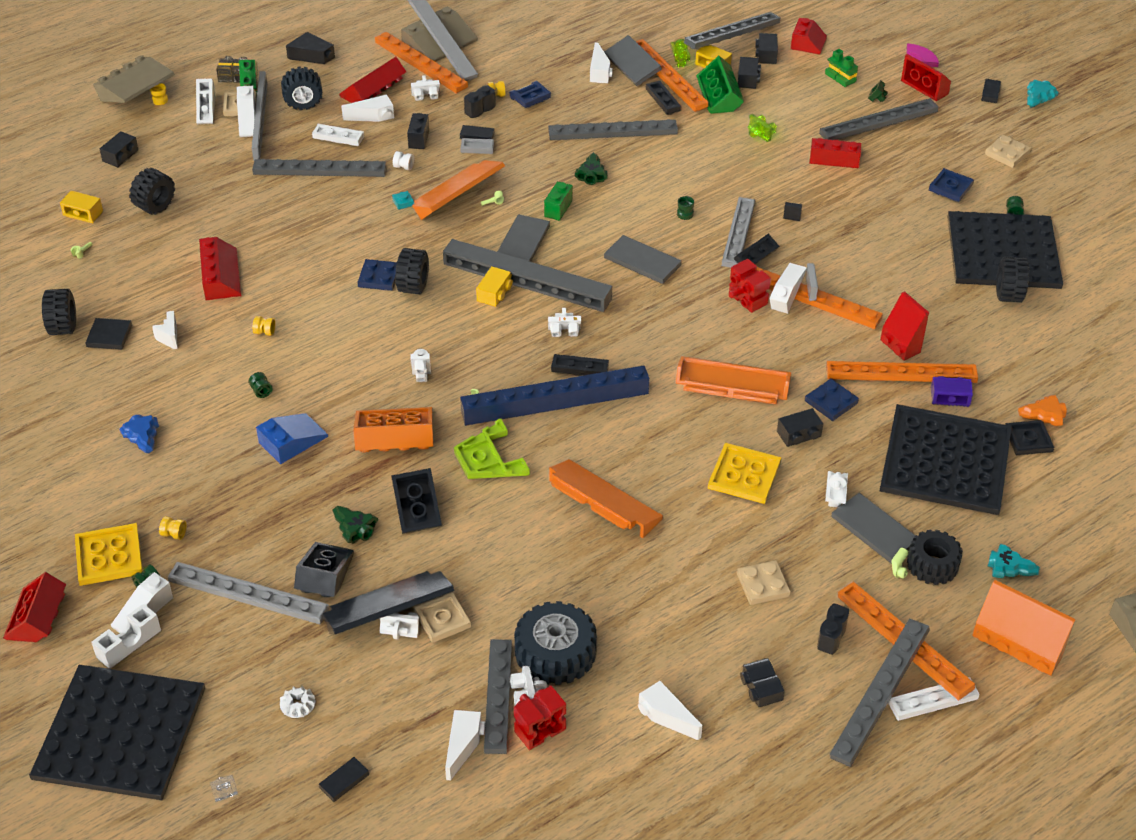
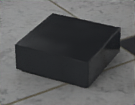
[783,202,802,221]

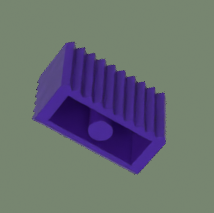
[931,376,973,407]

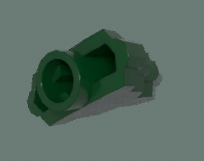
[574,152,608,185]
[332,506,379,544]

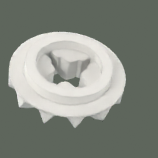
[280,686,315,718]

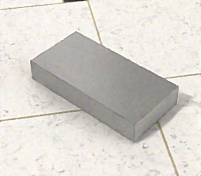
[460,138,494,154]
[806,263,818,301]

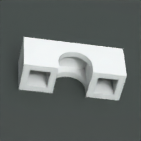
[92,604,161,669]

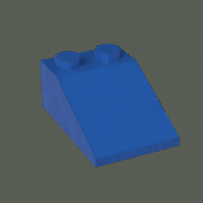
[256,413,328,464]

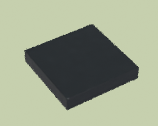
[85,318,132,350]
[1005,420,1055,456]

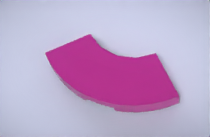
[906,43,939,67]

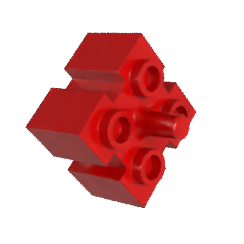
[728,259,771,313]
[514,685,566,751]

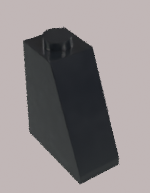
[286,32,335,64]

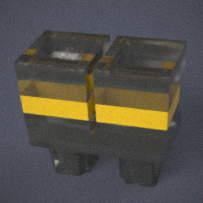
[216,56,248,83]

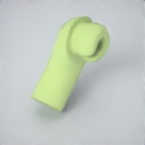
[891,548,909,579]

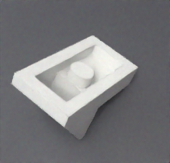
[152,311,178,349]

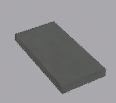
[604,35,662,86]
[497,214,550,262]
[604,235,682,284]
[831,493,915,564]

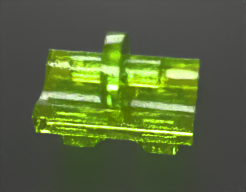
[670,39,690,67]
[748,114,777,142]

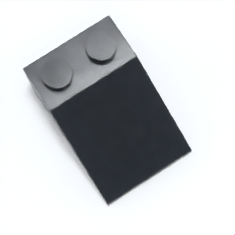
[391,468,442,534]
[294,542,354,597]

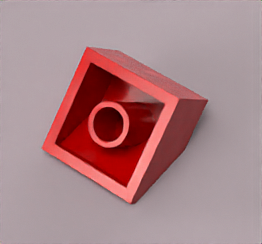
[791,18,827,55]

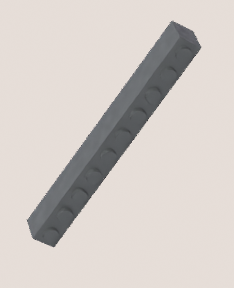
[443,239,613,312]

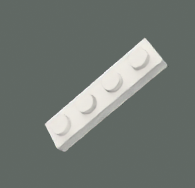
[888,677,980,721]

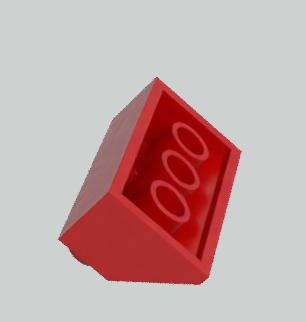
[339,56,406,103]
[199,237,241,300]

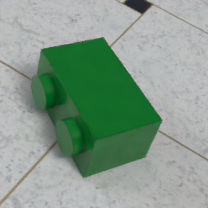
[544,181,573,221]

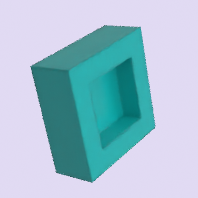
[392,191,414,210]

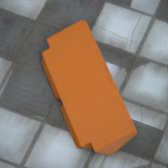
[412,160,505,220]
[676,356,791,404]
[549,459,663,538]

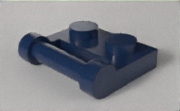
[509,81,551,108]

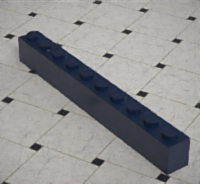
[460,365,650,426]

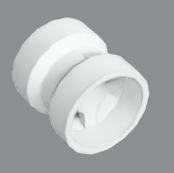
[393,151,414,170]

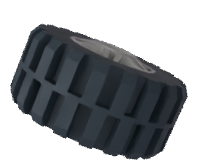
[514,601,597,685]

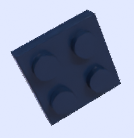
[928,168,974,202]
[357,259,397,291]
[805,379,859,421]

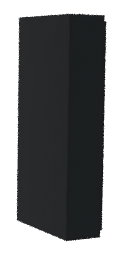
[981,79,1001,103]
[460,125,495,139]
[319,757,369,802]

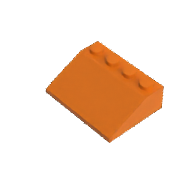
[354,407,433,452]
[972,580,1076,676]

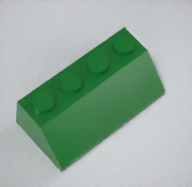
[696,56,744,114]

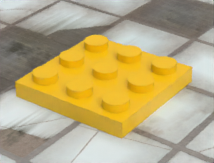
[708,443,781,504]
[75,523,143,586]

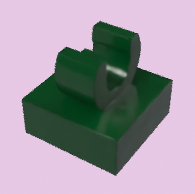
[868,80,888,102]

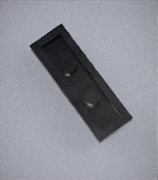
[646,80,681,115]
[734,233,780,264]
[551,354,609,376]

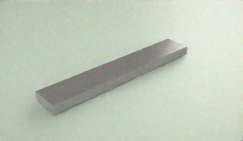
[721,197,755,268]

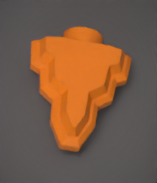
[1018,395,1067,426]

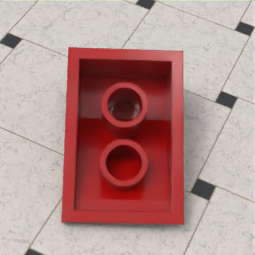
[880,291,929,361]

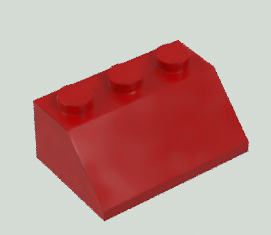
[901,54,951,102]
[809,138,862,169]
[3,572,66,642]

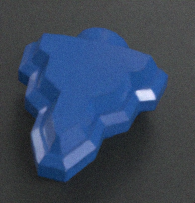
[119,414,159,453]

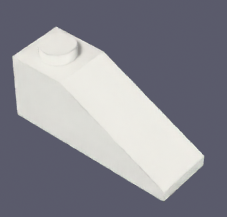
[590,43,613,83]
[196,79,215,124]
[237,86,256,137]
[341,95,394,122]
[770,263,807,314]
[111,572,173,633]
[638,681,702,740]
[445,710,485,780]

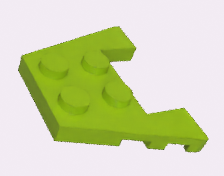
[454,419,530,479]

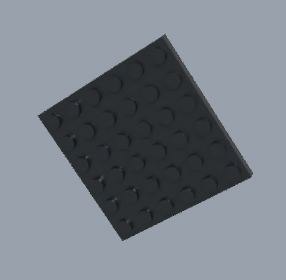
[947,211,1063,289]
[879,404,1012,515]
[29,664,205,800]

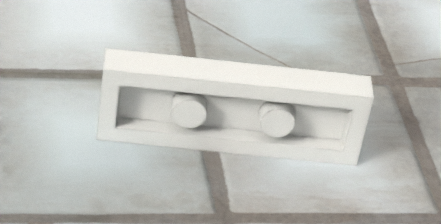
[312,124,364,146]

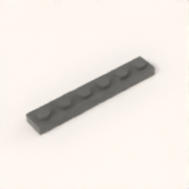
[484,639,512,754]

